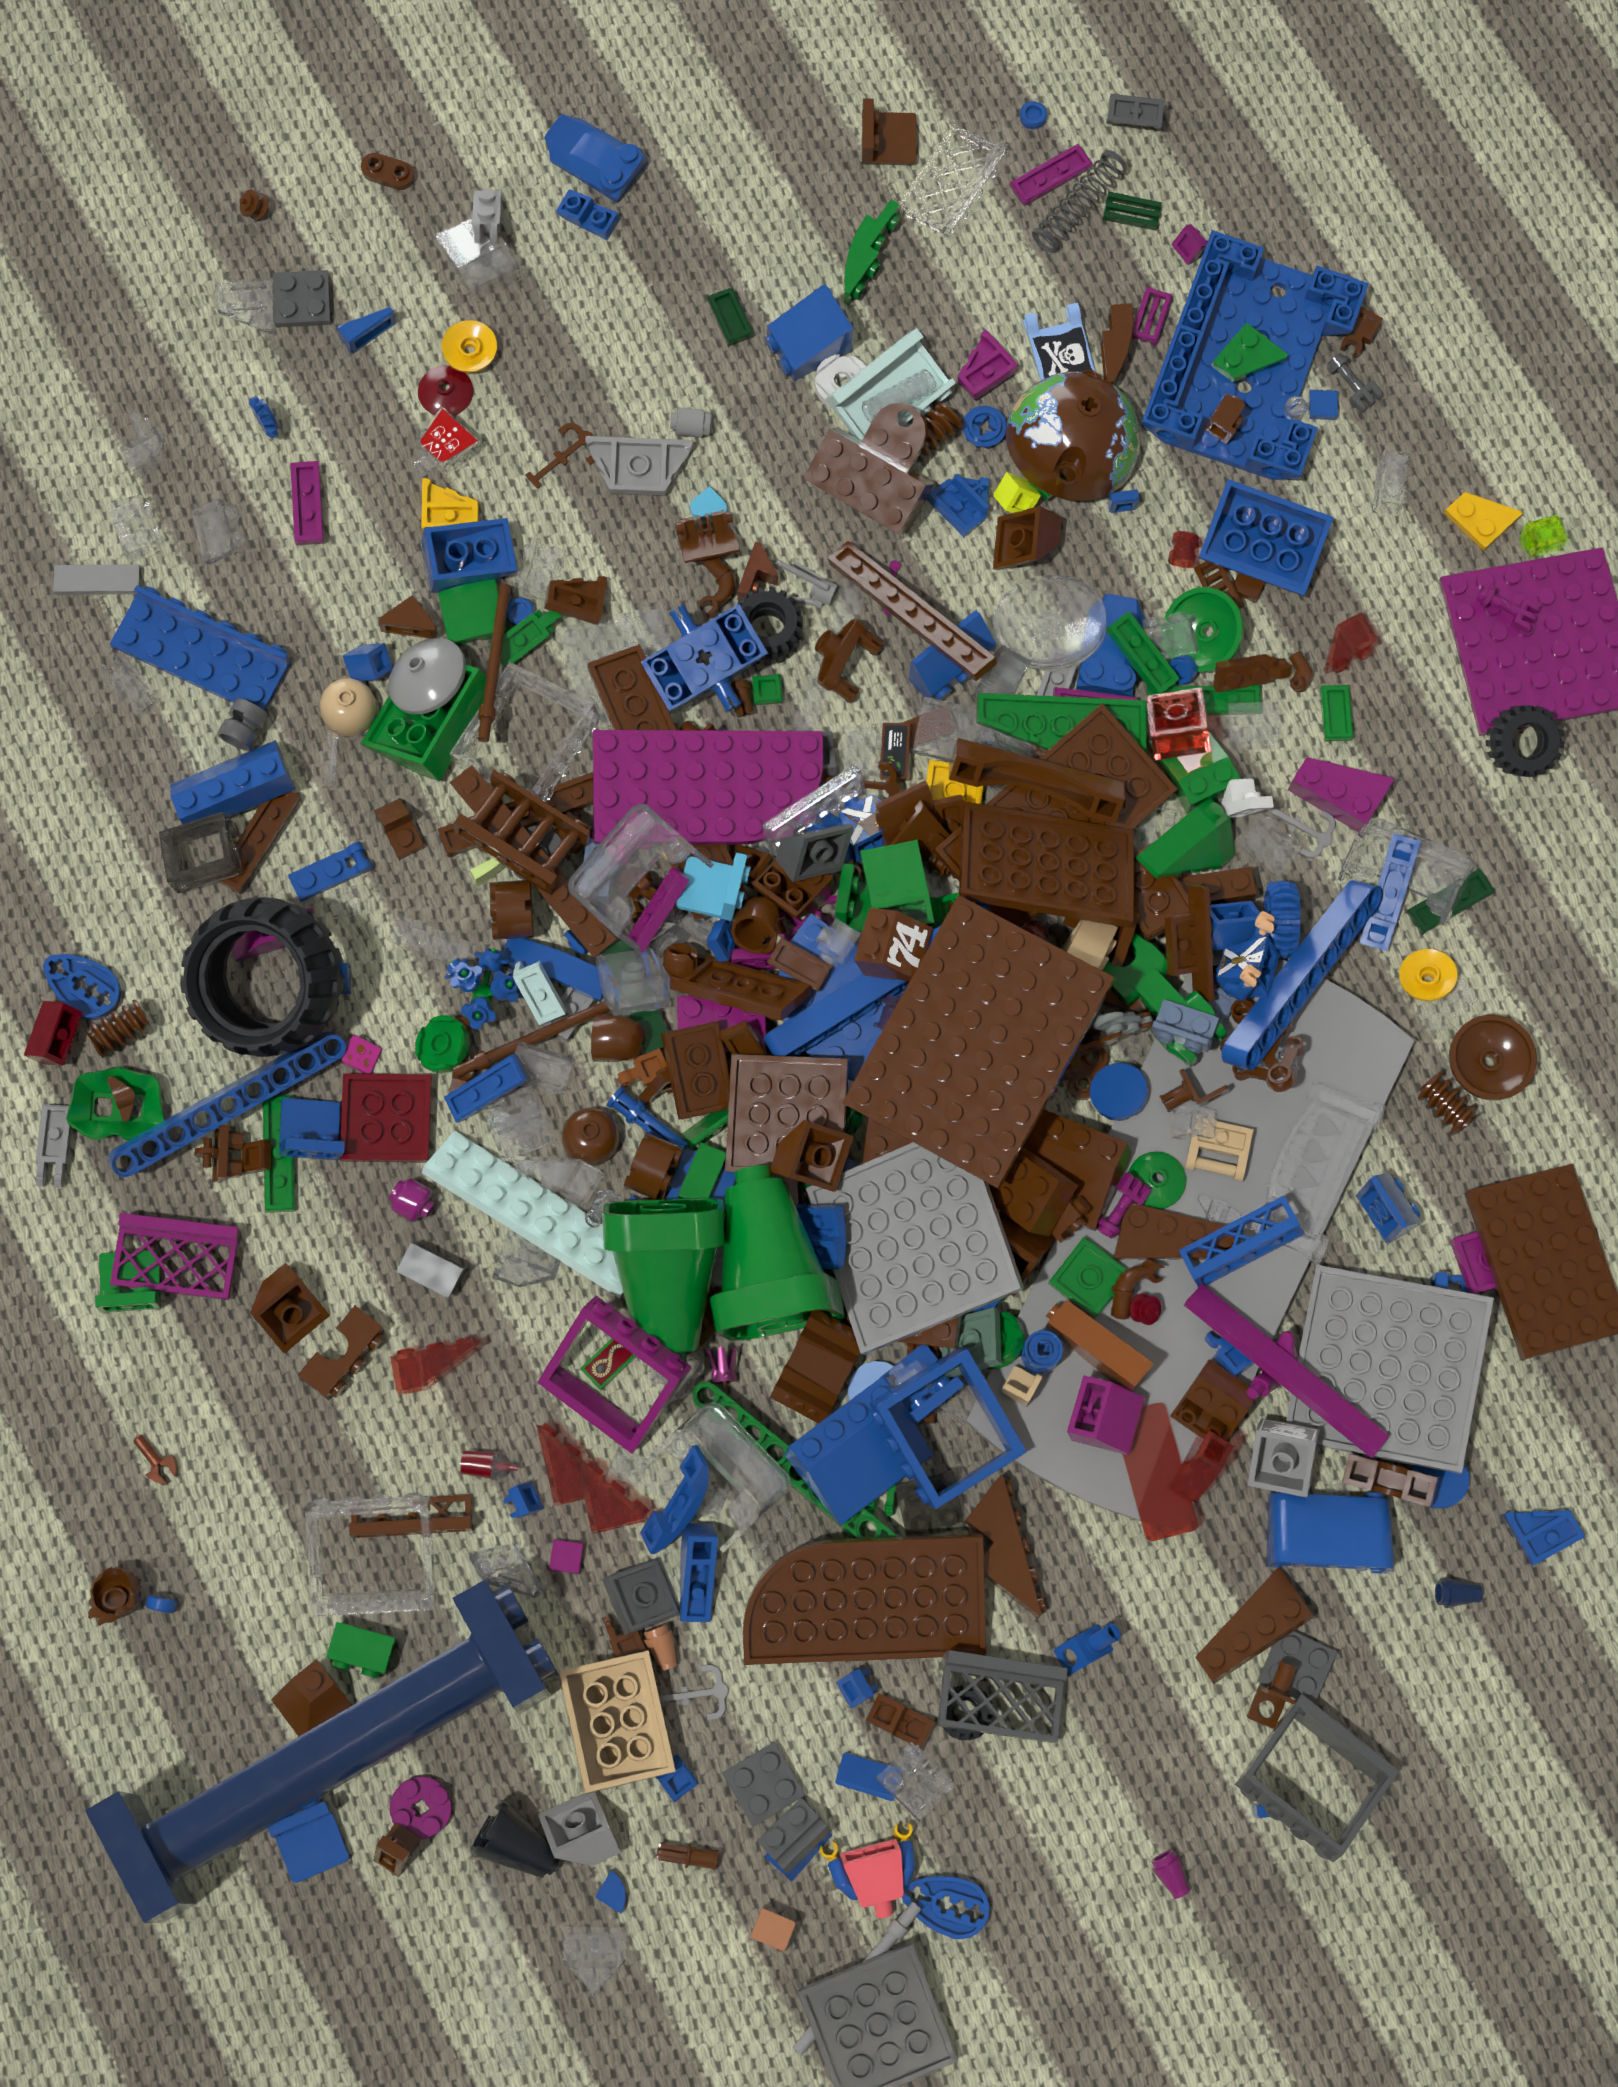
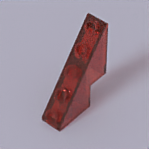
[536,1423,650,1534]

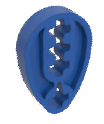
[43,954,121,1021]
[902,1876,989,1939]

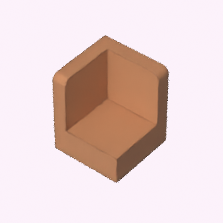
[750,1908,795,1952]

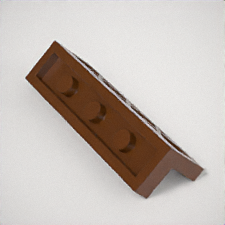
[349,1494,473,1538]

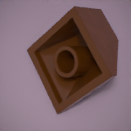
[993,506,1062,570]
[770,1120,854,1192]
[250,1263,330,1353]
[271,1659,353,1737]

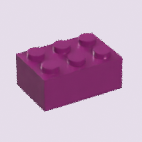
[677,996,766,1059]

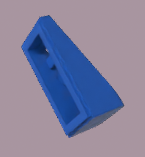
[337,307,396,354]

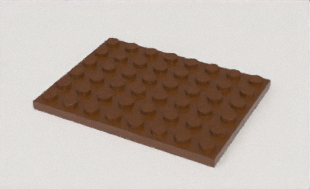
[842,895,1116,1189]

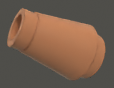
[643,1624,678,1671]

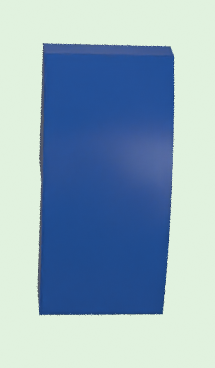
[556,189,620,240]

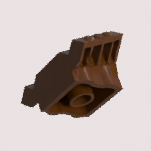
[770,1310,860,1424]

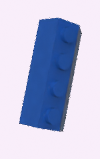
[170,740,295,834]

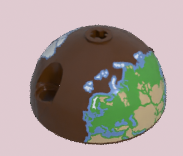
[1006,370,1141,501]

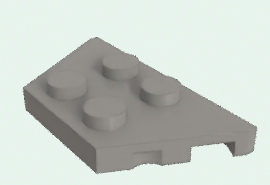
[585,436,693,496]

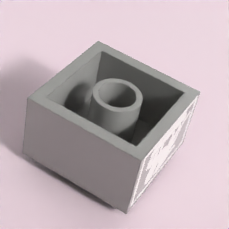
[1247,1418,1320,1498]

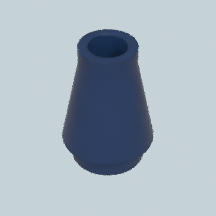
[1435,1578,1482,1608]

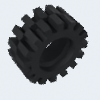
[938,1684,993,1741]

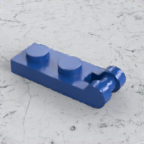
[288,842,373,903]

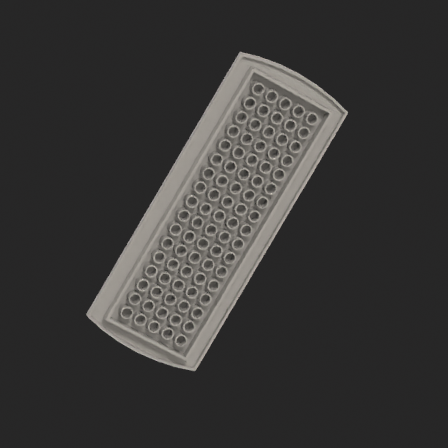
[966,949,1415,1530]

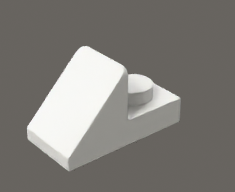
[1221,779,1274,818]

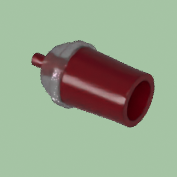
[460,1450,518,1481]

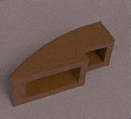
[1100,303,1133,386]

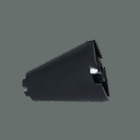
[470,1800,560,1878]

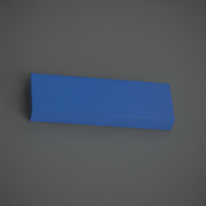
[444,1054,530,1123]

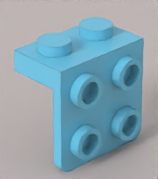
[676,853,750,921]

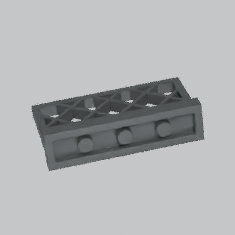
[937,1650,1067,1744]

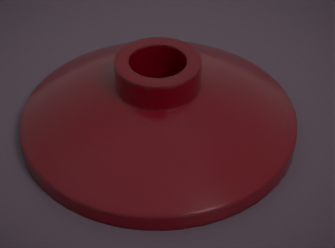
[418,365,473,417]

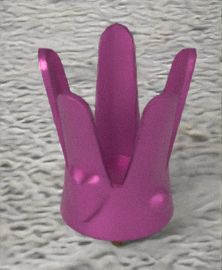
[706,1346,737,1392]

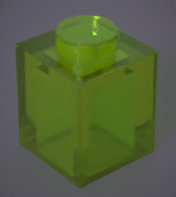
[1519,514,1567,558]

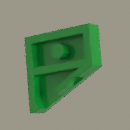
[1211,322,1288,383]

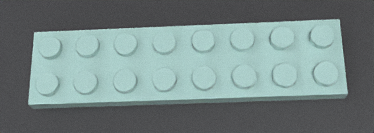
[421,1130,623,1299]

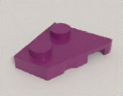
[957,330,1019,401]

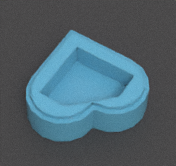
[690,486,727,520]

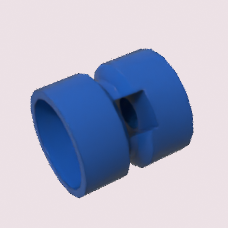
[1021,1330,1063,1375]

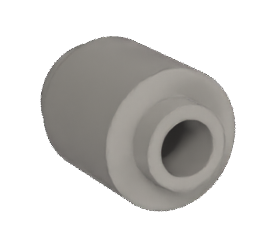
[670,407,711,438]

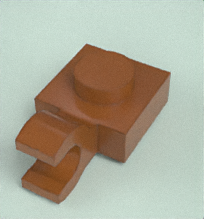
[617,1048,667,1088]

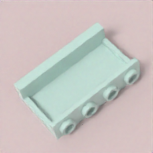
[826,328,956,441]

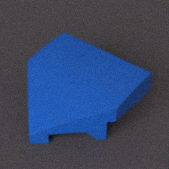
[927,474,989,538]

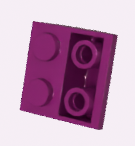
[1067,1375,1145,1455]

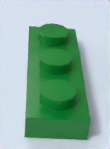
[1105,611,1180,697]

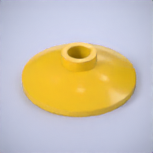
[441,320,497,373]
[1399,949,1457,1001]

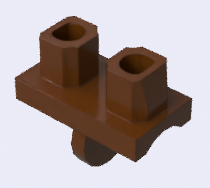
[194,1125,244,1183]

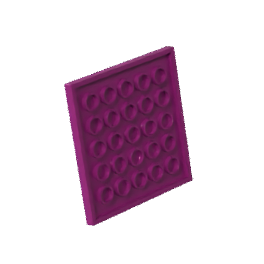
[1439,547,1618,736]

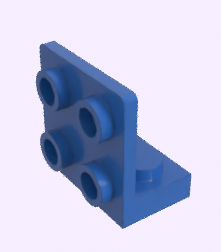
[279,1098,344,1160]
[880,1345,964,1425]

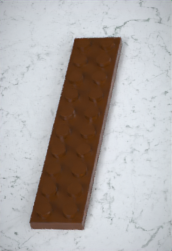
[587,644,748,922]

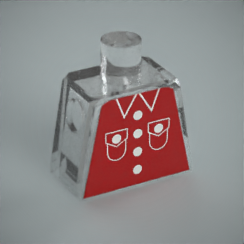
[413,407,482,477]

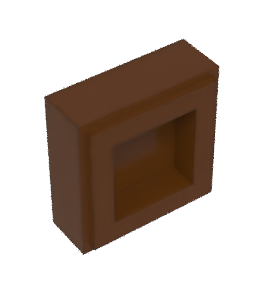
[242,1140,271,1174]

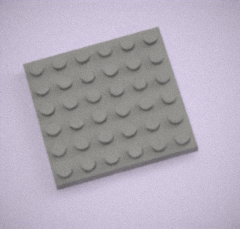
[806,1143,1024,1355]
[1286,1265,1494,1474]

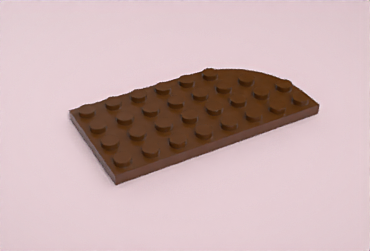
[743,1534,986,1665]

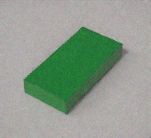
[1320,685,1353,742]
[678,1143,726,1198]

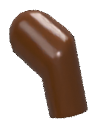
[1289,651,1313,693]

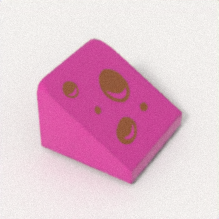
[342,1035,382,1074]

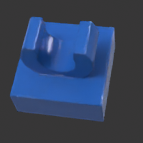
[503,1482,544,1518]
[836,1668,878,1709]

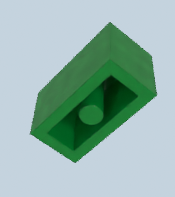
[326,1622,397,1679]

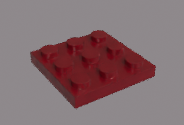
[340,1073,432,1163]

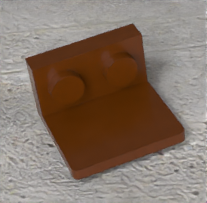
[862,98,916,165]

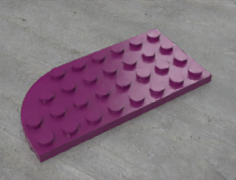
[592,730,823,845]

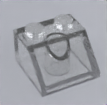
[595,948,670,1016]

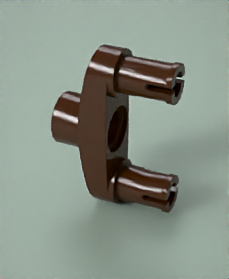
[815,618,884,703]

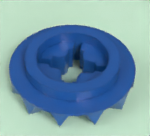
[249,396,279,438]
[962,406,1007,449]

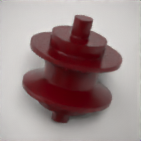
[1129,1293,1161,1325]

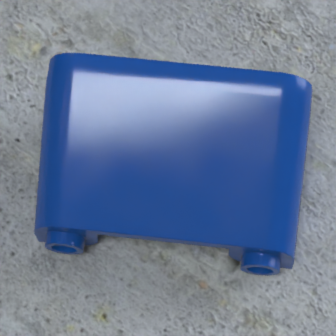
[1266,1492,1394,1574]

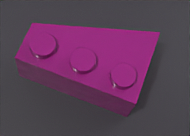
[1288,757,1395,834]

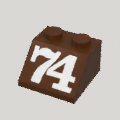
[854,908,934,982]

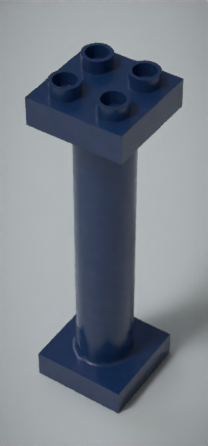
[85,1579,559,1923]

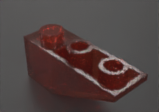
[390,1337,481,1395]

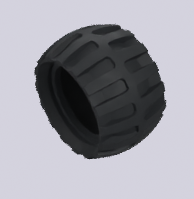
[180,897,344,1057]

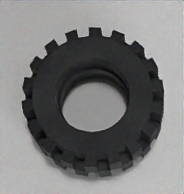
[738,587,803,666]
[1485,705,1565,777]

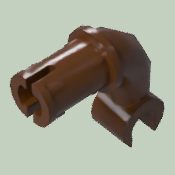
[699,556,736,619]
[1110,1259,1165,1320]

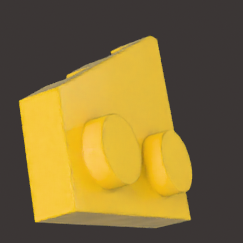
[421,478,479,532]
[1444,492,1523,551]

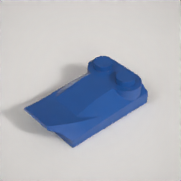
[544,114,648,203]
[1076,594,1146,697]

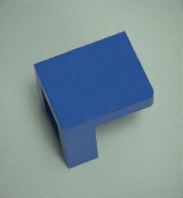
[343,643,393,681]

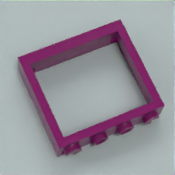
[537,1295,692,1454]

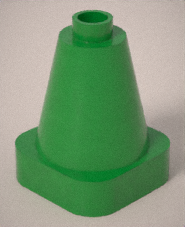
[710,1165,845,1341]
[602,1198,724,1362]

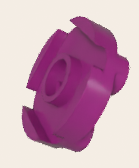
[390,1777,452,1840]

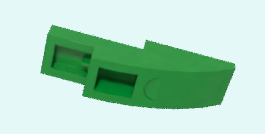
[843,199,901,305]

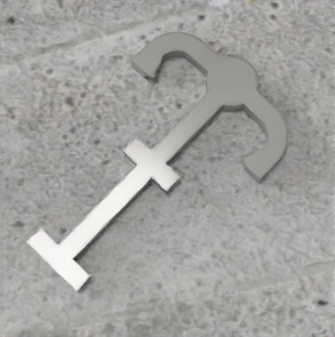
[1257,807,1335,858]
[659,1665,728,1720]

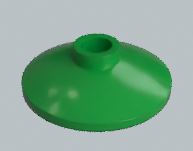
[1128,1152,1186,1210]

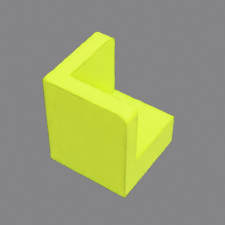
[994,472,1041,513]

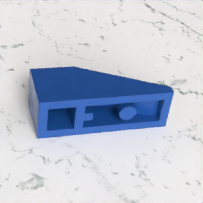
[680,1523,718,1622]

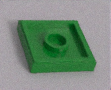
[1047,1237,1127,1320]

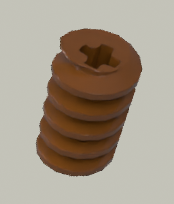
[916,403,964,463]
[85,999,151,1058]
[1418,1070,1481,1136]

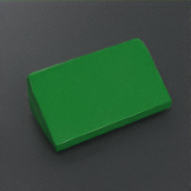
[682,1109,728,1150]

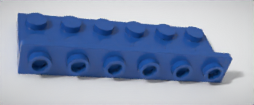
[110,585,291,711]

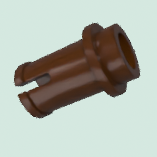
[730,680,755,718]

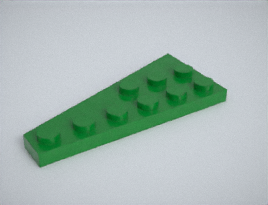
[976,693,1146,753]

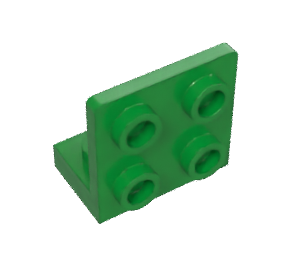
[835,863,871,934]
[95,1250,161,1313]

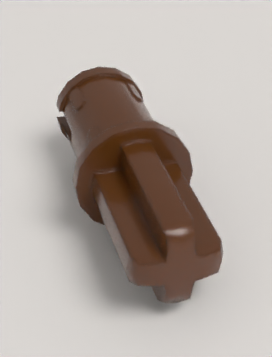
[656,1842,719,1870]

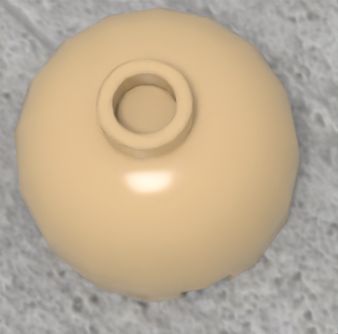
[320,678,377,736]

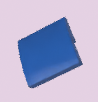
[796,1204,846,1269]

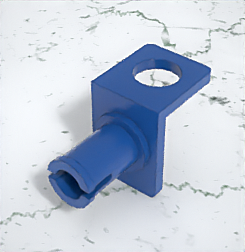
[1054,1623,1121,1675]

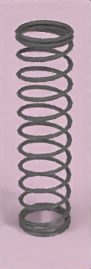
[1032,150,1127,252]

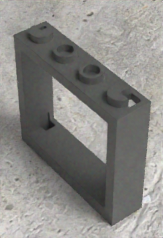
[1234,1694,1399,1862]

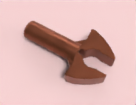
[133,1434,177,1485]

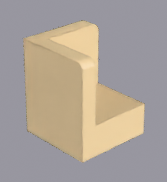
[1000,1365,1043,1407]

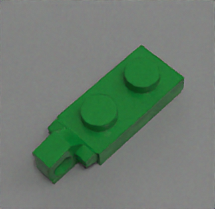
[487,610,562,669]

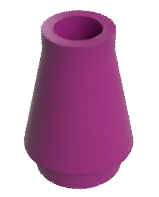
[1151,1850,1190,1899]

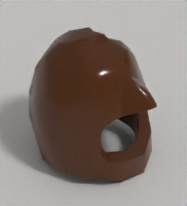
[731,896,787,954]
[591,1014,646,1062]

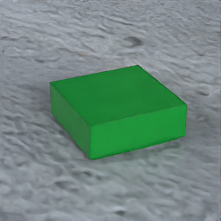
[752,674,783,706]

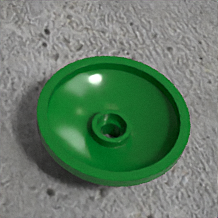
[1162,587,1244,672]

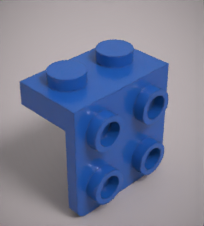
[268,1798,349,1883]

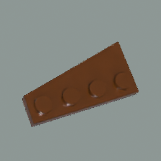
[1113,1203,1238,1260]
[1195,1567,1314,1685]

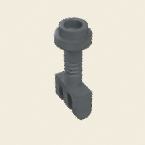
[1327,353,1383,413]

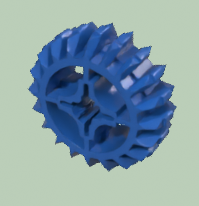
[1263,881,1301,959]

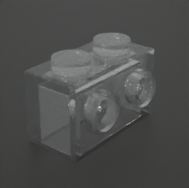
[816,918,861,968]

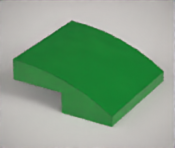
[438,579,508,646]

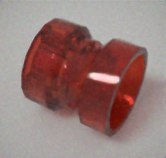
[1168,531,1200,569]

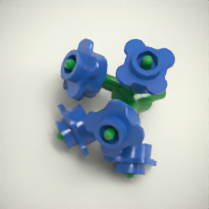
[444,948,524,1029]

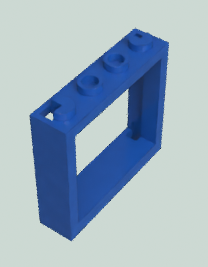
[869,1347,1027,1509]

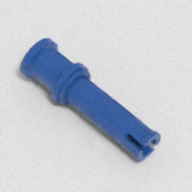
[606,1085,688,1150]

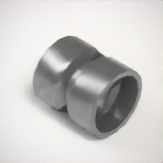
[217,698,268,751]

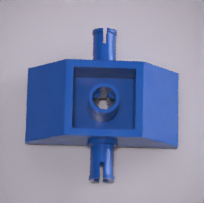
[641,604,768,713]

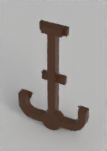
[525,423,594,489]
[818,761,900,797]

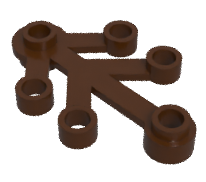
[1220,999,1304,1092]

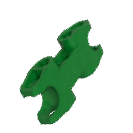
[1102,932,1227,1067]

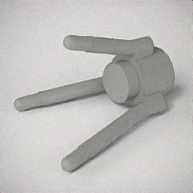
[777,560,838,609]

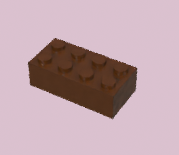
[988,1146,1078,1236]

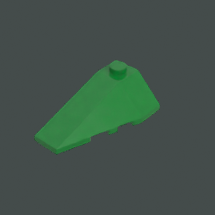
[1136,798,1235,878]

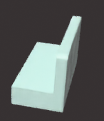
[513,961,566,1025]

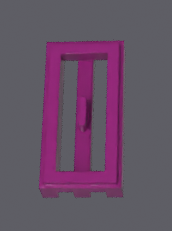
[1131,287,1172,346]

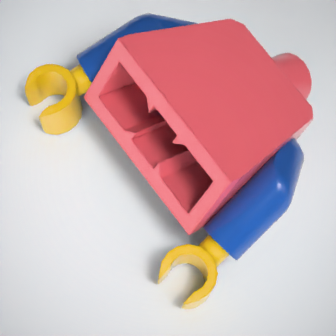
[820,1822,916,1918]

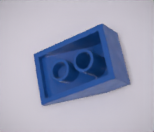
[421,518,518,593]
[1355,1173,1421,1245]

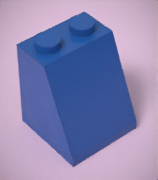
[765,284,853,381]

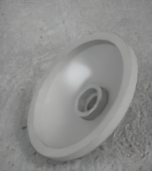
[388,638,466,714]

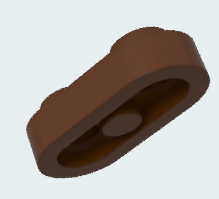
[361,153,415,190]
[1068,1048,1108,1101]

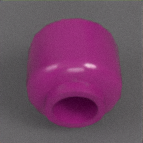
[389,1178,435,1222]

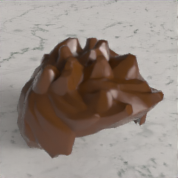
[88,1567,142,1626]

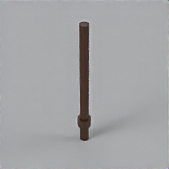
[478,584,511,742]
[452,997,617,1078]

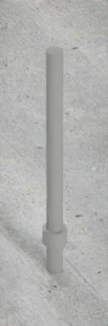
[793,1901,922,2055]

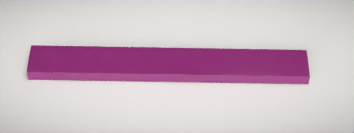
[1184,1284,1389,1458]

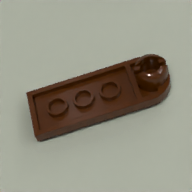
[660,943,811,1021]

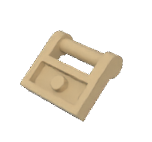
[1184,1117,1254,1182]

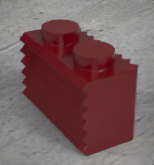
[24,1001,83,1066]

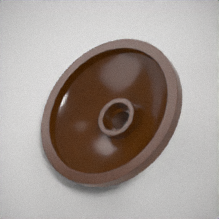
[1449,1015,1537,1101]

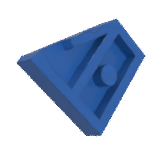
[1502,1510,1585,1566]

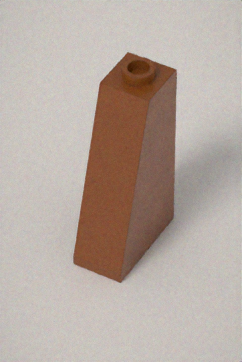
[1045,1300,1154,1391]

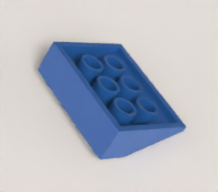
[1198,479,1334,596]
[784,1377,934,1526]

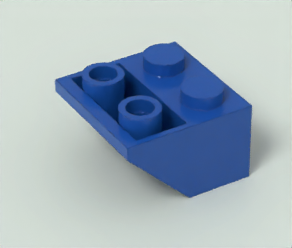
[1210,901,1261,951]

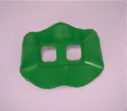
[66,1066,165,1141]

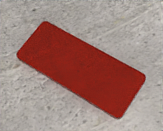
[1122,1403,1198,1542]

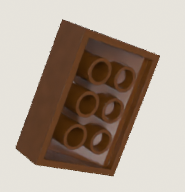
[1023,1109,1133,1231]

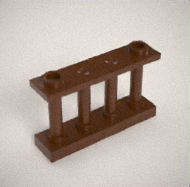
[454,770,590,895]

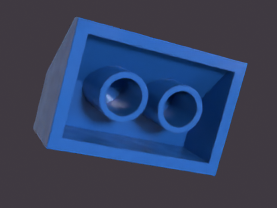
[908,609,997,704]

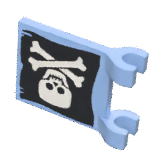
[1023,303,1095,381]

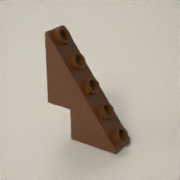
[964,1475,1046,1619]

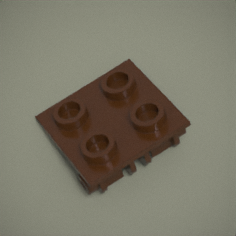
[675,510,740,563]

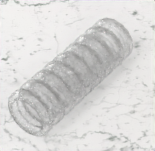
[862,369,936,423]

